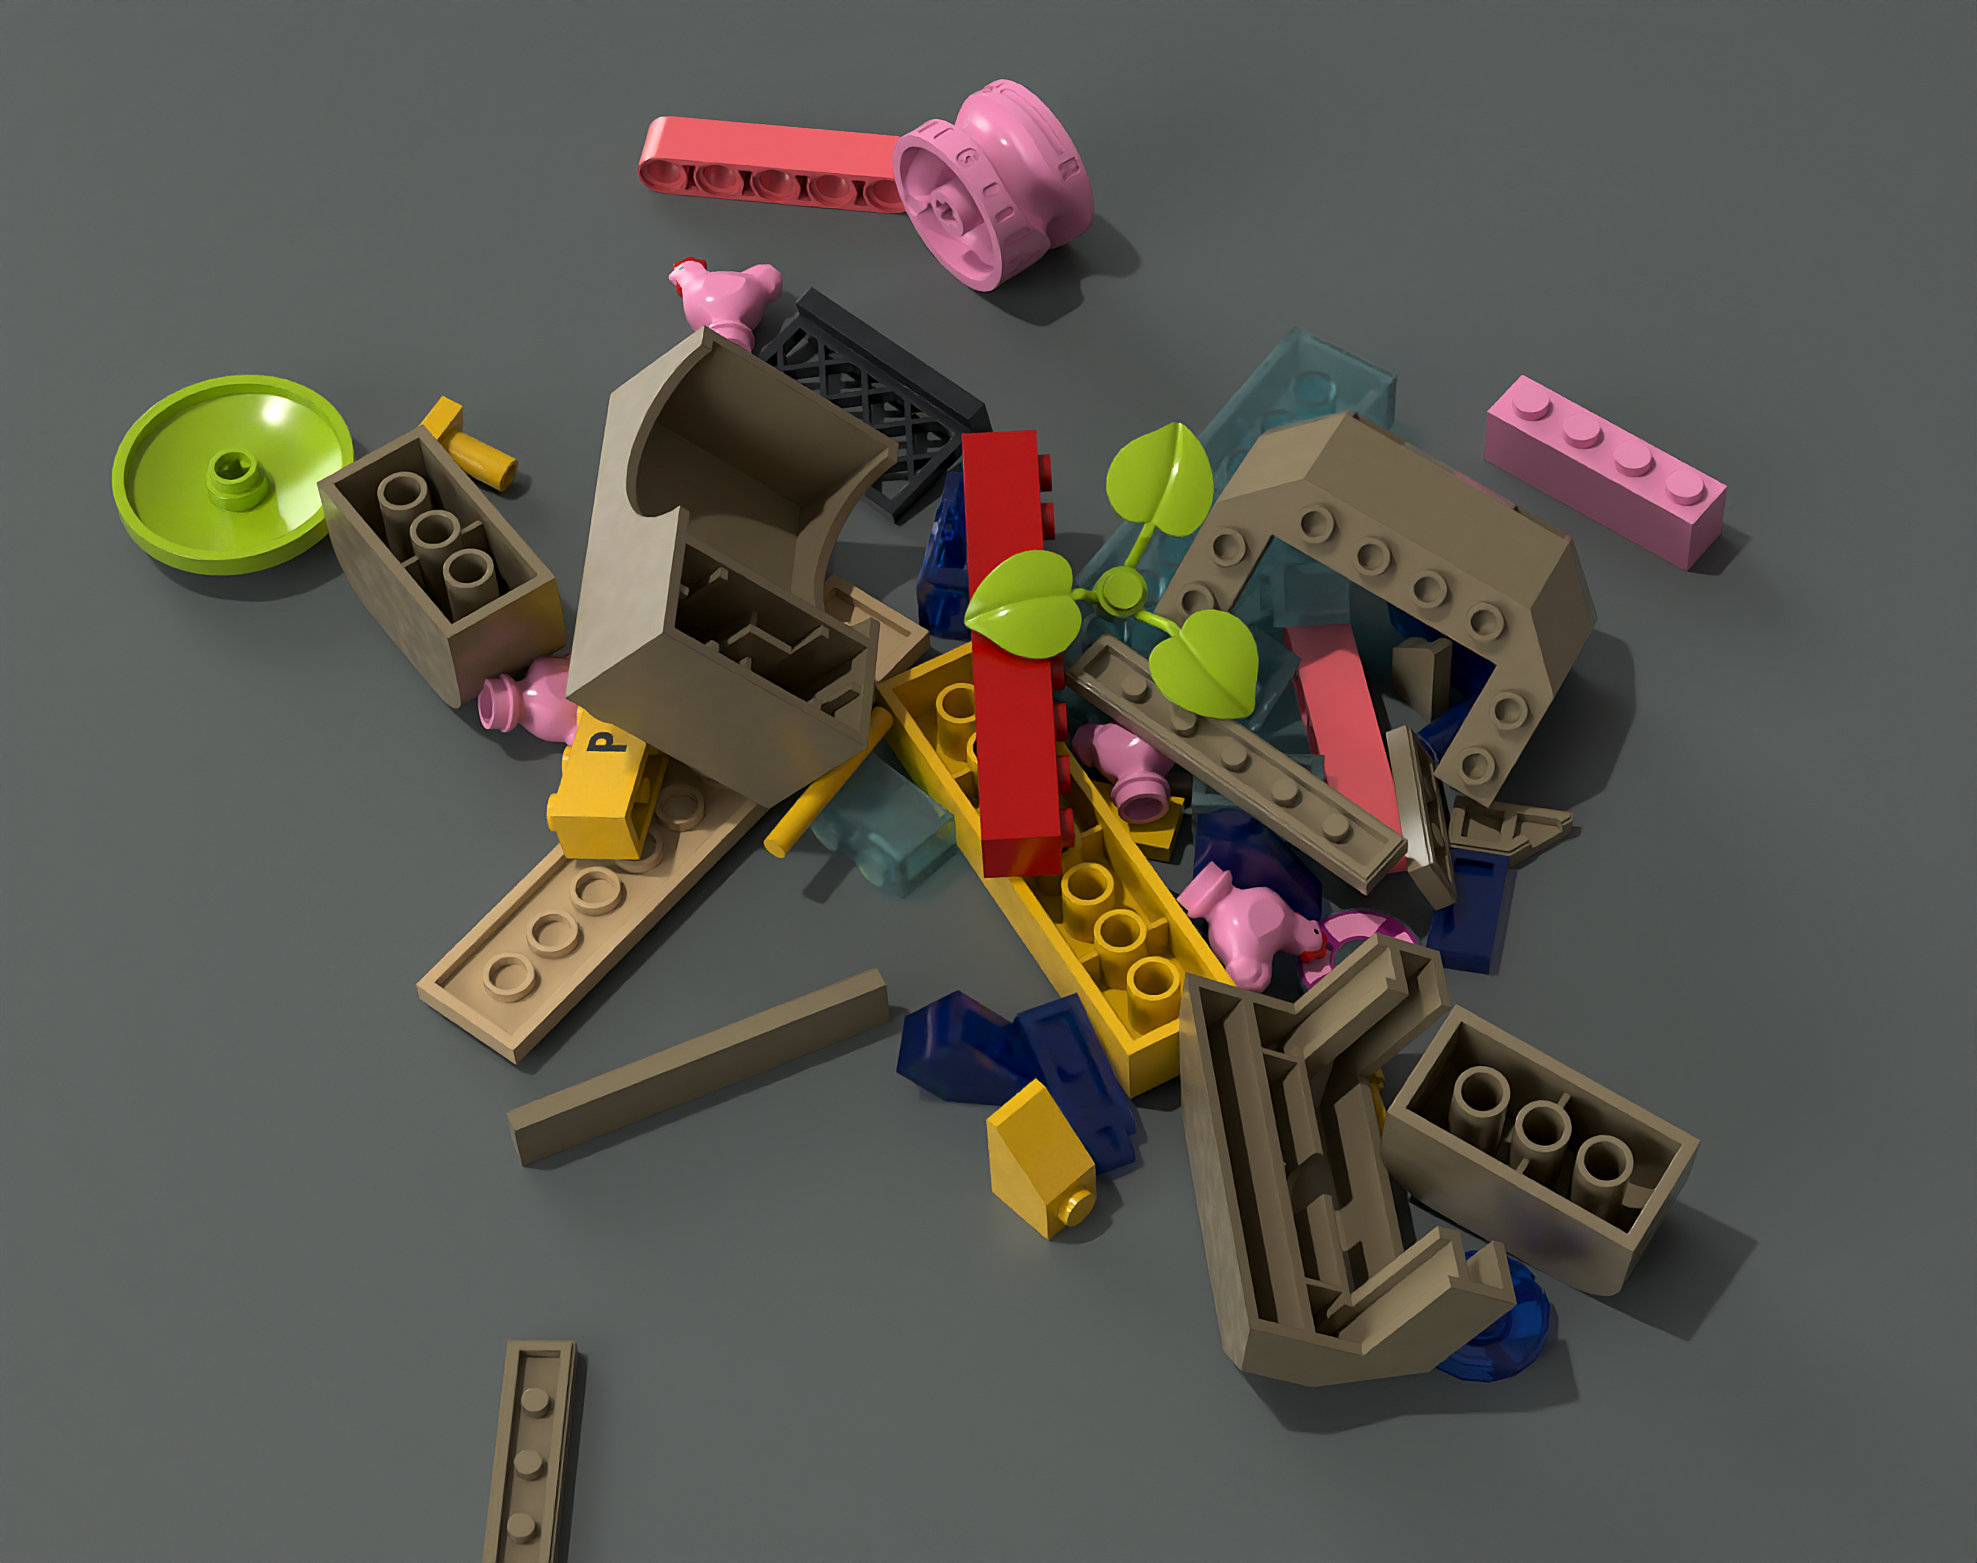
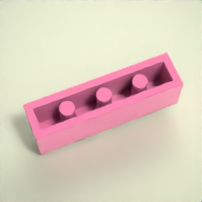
[1484,375,1727,572]

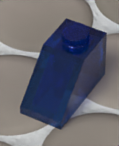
[1192,809,1322,922]
[896,990,1055,1106]

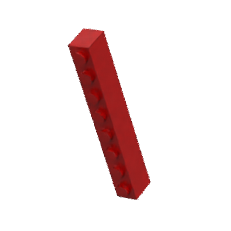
[962,430,1074,878]

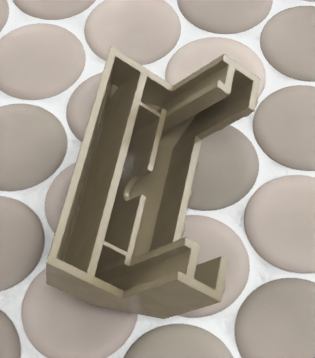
[1153,409,1598,808]
[1179,932,1517,1387]

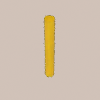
[763,706,894,858]

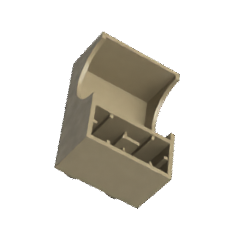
[565,325,899,809]

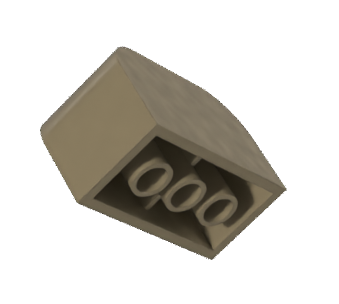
[316,424,567,709]
[1380,1004,1701,1296]

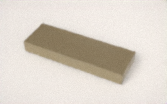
[1386,725,1458,911]

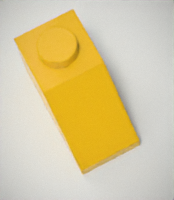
[986,1078,1097,1241]

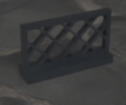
[757,287,993,524]

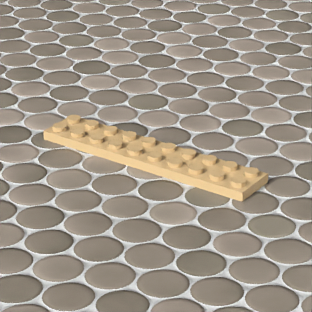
[416,573,931,1065]

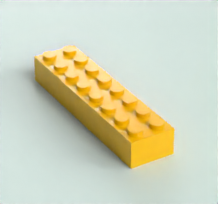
[875,641,1237,1099]

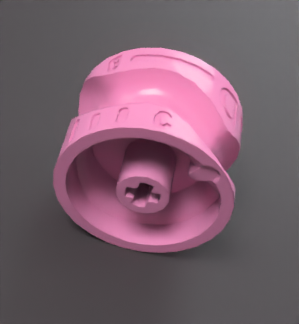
[892,79,1094,292]

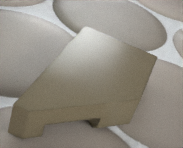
[1391,637,1452,726]
[1448,795,1574,869]

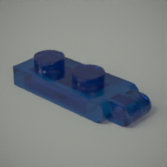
[1012,993,1137,1175]

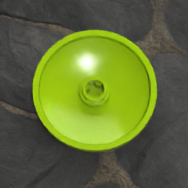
[112,375,356,575]

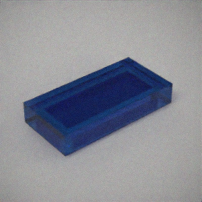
[1426,848,1509,975]

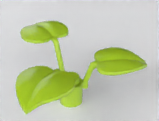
[964,422,1259,720]

